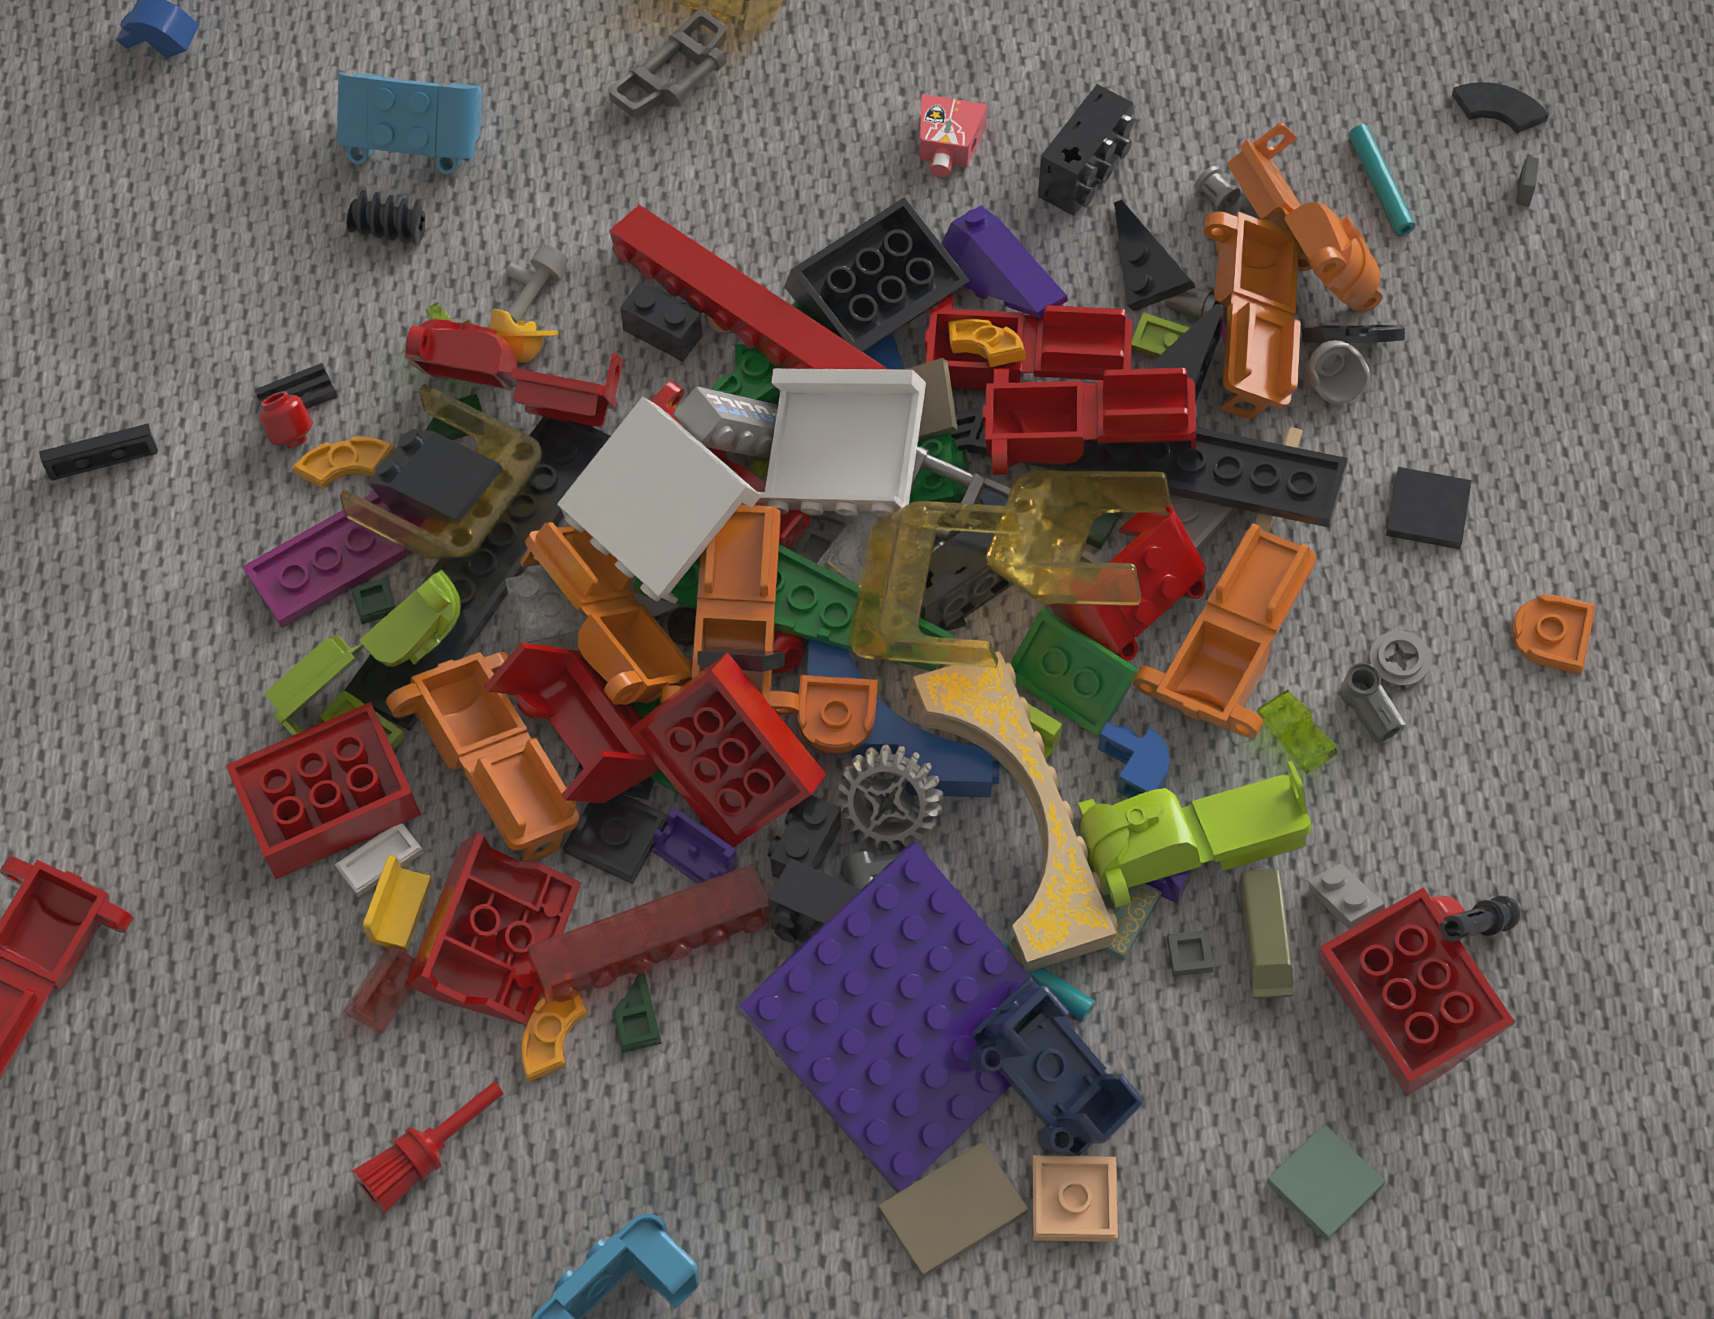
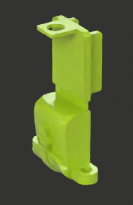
[265,570,461,735]
[1077,761,1312,908]

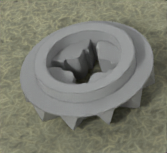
[1370,631,1431,688]

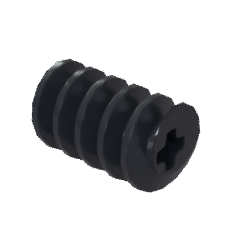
[346,190,426,246]

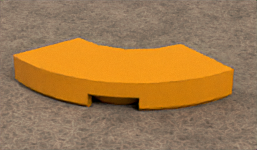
[948,319,1027,367]
[292,436,395,489]
[521,977,588,1083]

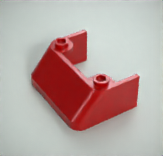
[484,642,660,803]

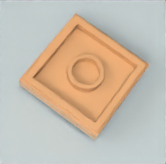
[1032,1155,1118,1242]

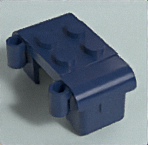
[969,976,1143,1156]

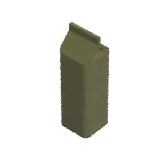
[1238,869,1294,999]

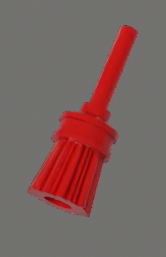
[352,1082,504,1213]

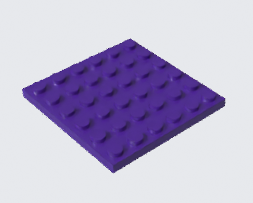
[736,842,1072,1193]

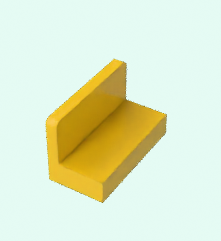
[363,855,432,952]

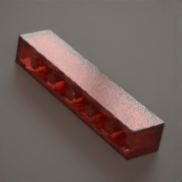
[528,864,770,1004]

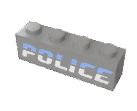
[673,386,778,459]

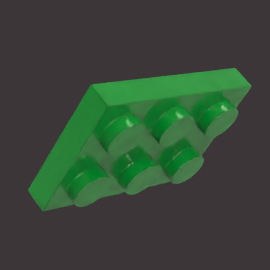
[1010,608,1140,737]

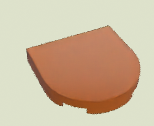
[1511,594,1596,675]
[797,675,878,753]

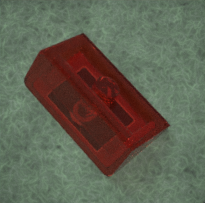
[343,945,415,1034]

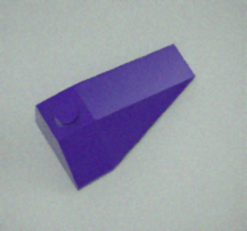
[941,205,1068,318]

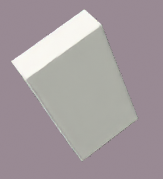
[335,823,423,897]

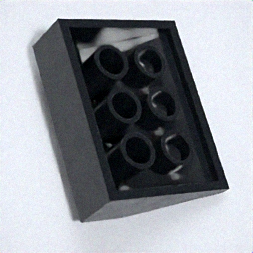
[784,197,970,352]

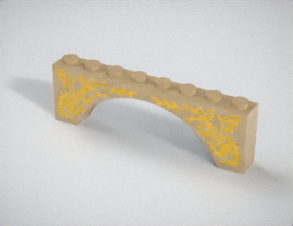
[908,651,1118,973]

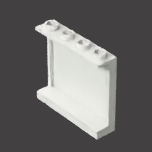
[758,369,926,517]
[557,396,761,604]

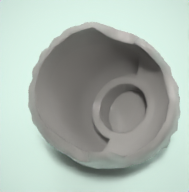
[1307,340,1370,405]

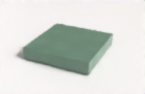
[1266,1123,1386,1241]

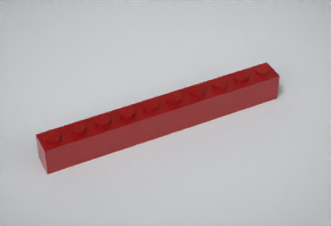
[609,205,889,370]

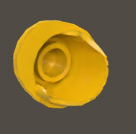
[489,309,558,363]

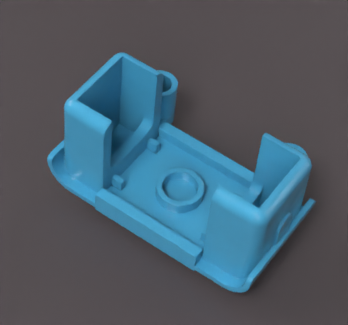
[336,72,482,174]
[532,1214,700,1319]

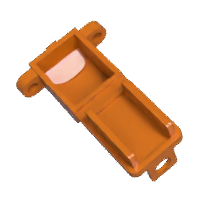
[1228,123,1383,312]
[1204,212,1312,419]
[661,505,800,715]
[520,522,693,705]
[1133,524,1316,738]
[386,652,579,862]

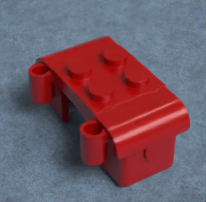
[1046,504,1206,661]

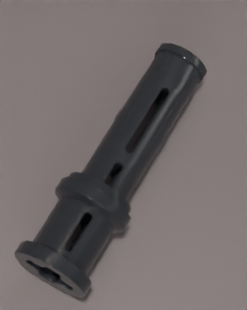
[1440,895,1520,942]

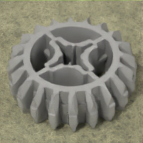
[836,744,943,851]

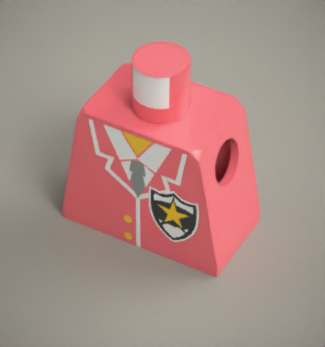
[920,94,987,177]

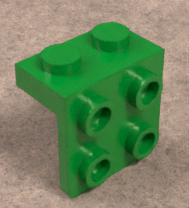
[908,433,969,515]

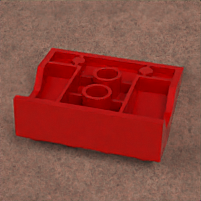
[405,832,581,1026]

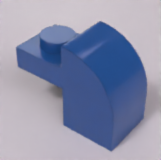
[116,0,199,58]
[1098,722,1170,798]

